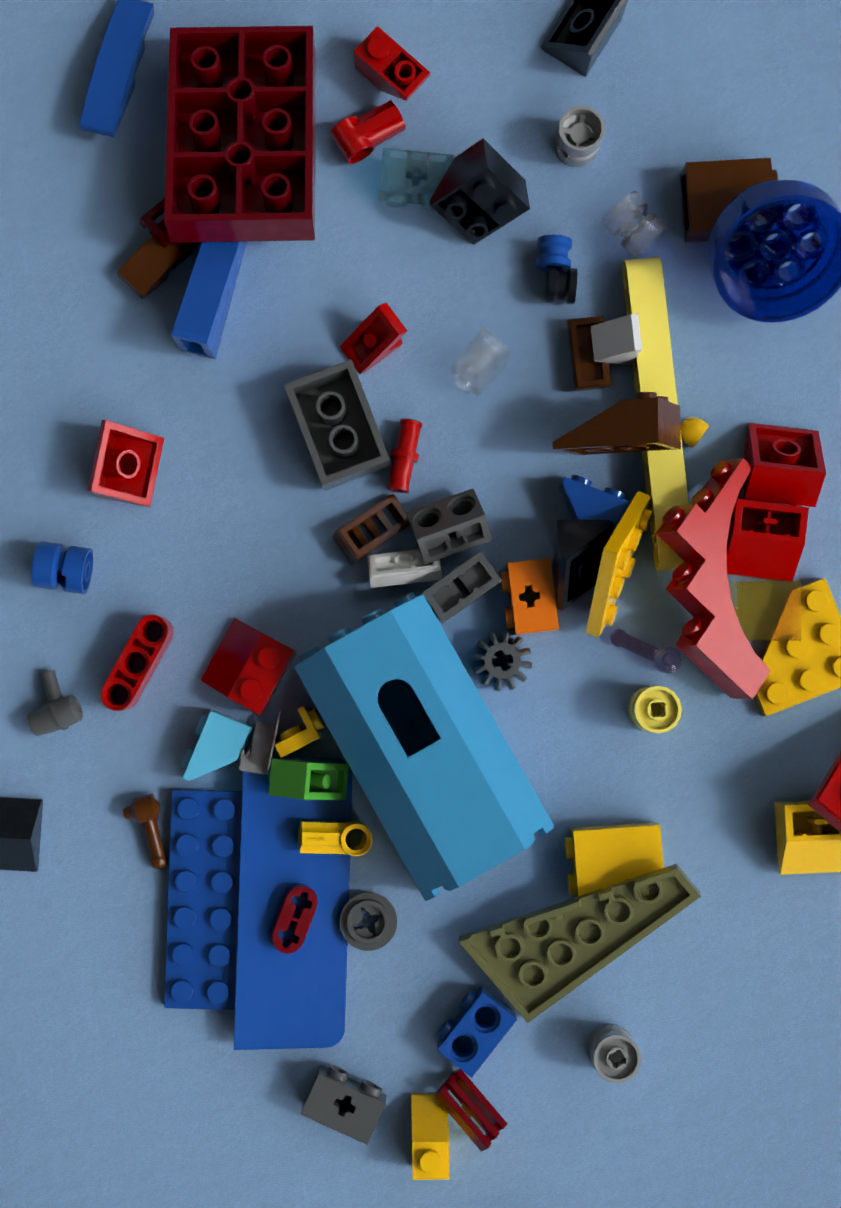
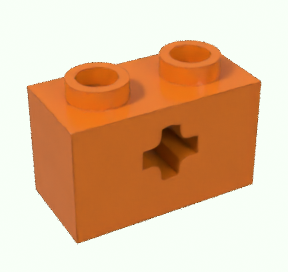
[500,558,559,635]

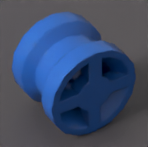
[536,234,572,271]

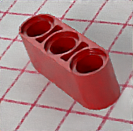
[101,615,174,711]

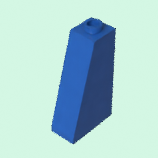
[171,241,247,359]

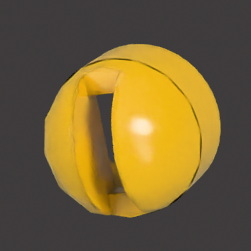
[680,417,710,448]

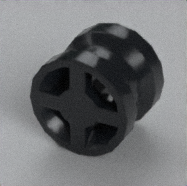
[545,267,578,304]

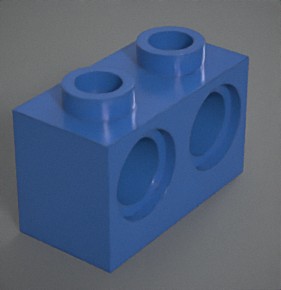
[436,986,517,1078]

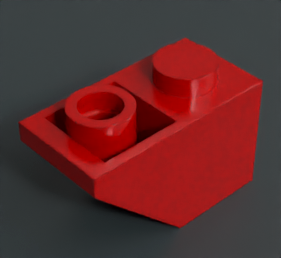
[353,26,430,101]

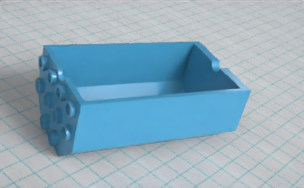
[294,592,555,901]

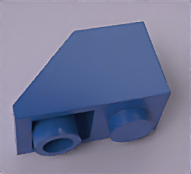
[559,475,631,532]

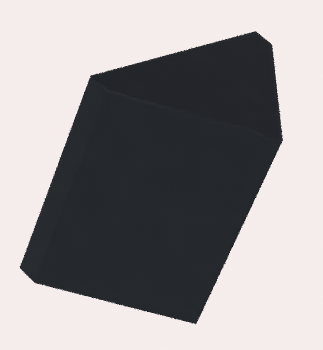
[541,0,628,77]
[553,520,614,611]
[0,797,43,872]

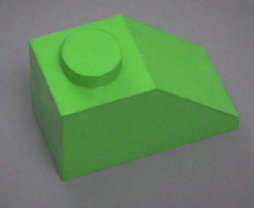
[268,758,349,800]

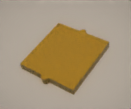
[734,581,805,641]

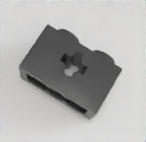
[301,1065,386,1145]

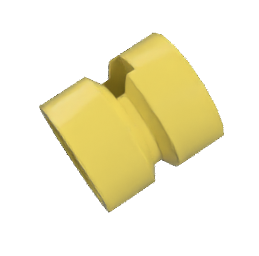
[627,686,682,733]

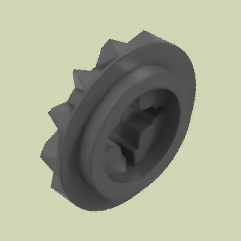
[340,892,397,951]

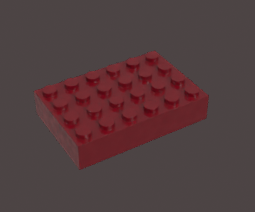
[164,26,316,243]

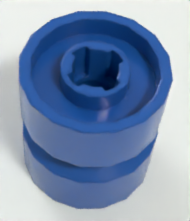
[31,541,94,594]

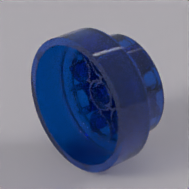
[707,180,841,323]

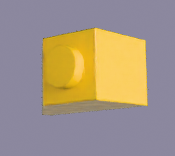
[411,1093,450,1180]

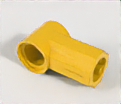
[298,820,373,856]

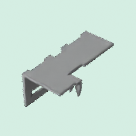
[239,711,281,775]

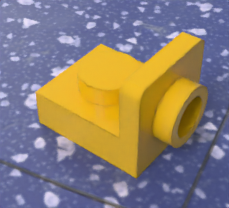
[275,705,324,758]

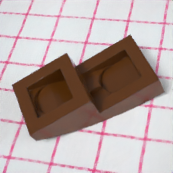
[117,229,195,299]

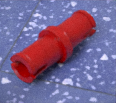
[386,418,423,493]

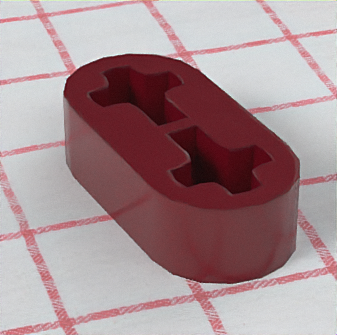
[270,884,318,954]

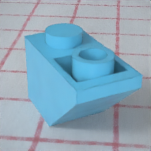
[181,710,254,781]

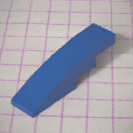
[79,0,154,138]

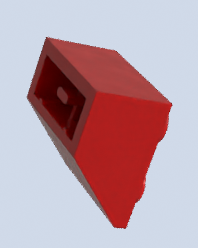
[727,499,809,582]

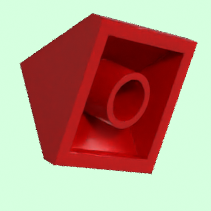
[87,420,164,507]

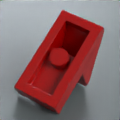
[339,302,407,374]

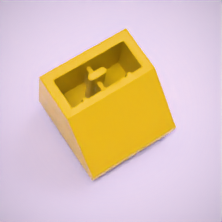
[774,800,841,875]

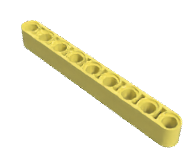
[622,257,689,572]

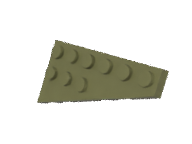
[458,864,701,1023]

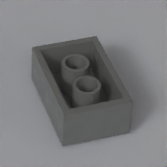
[284,359,391,491]

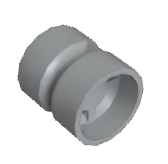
[554,106,605,167]
[588,1024,641,1083]

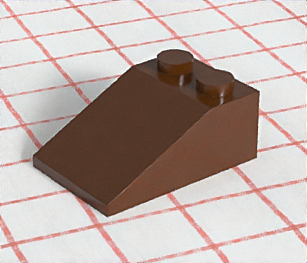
[553,392,681,456]

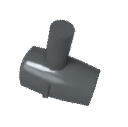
[27,670,83,736]

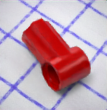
[330,100,406,165]

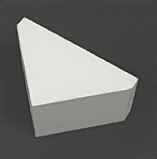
[591,313,642,365]

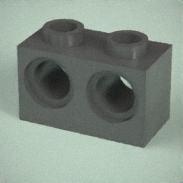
[406,488,492,565]
[422,551,502,624]

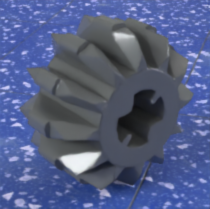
[471,631,532,691]

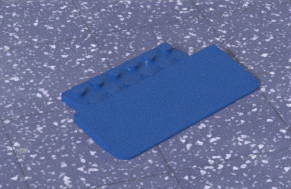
[164,756,353,1050]

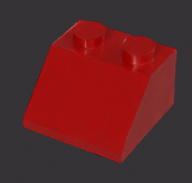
[743,423,826,507]
[201,618,297,715]

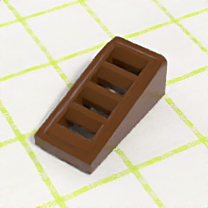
[332,494,410,565]

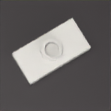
[367,549,442,588]

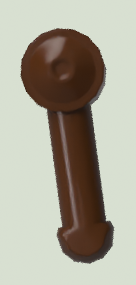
[123,794,167,869]

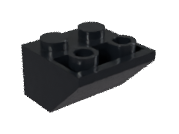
[429,138,530,245]

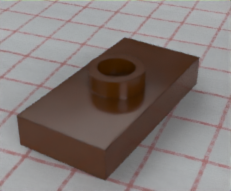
[567,316,611,392]

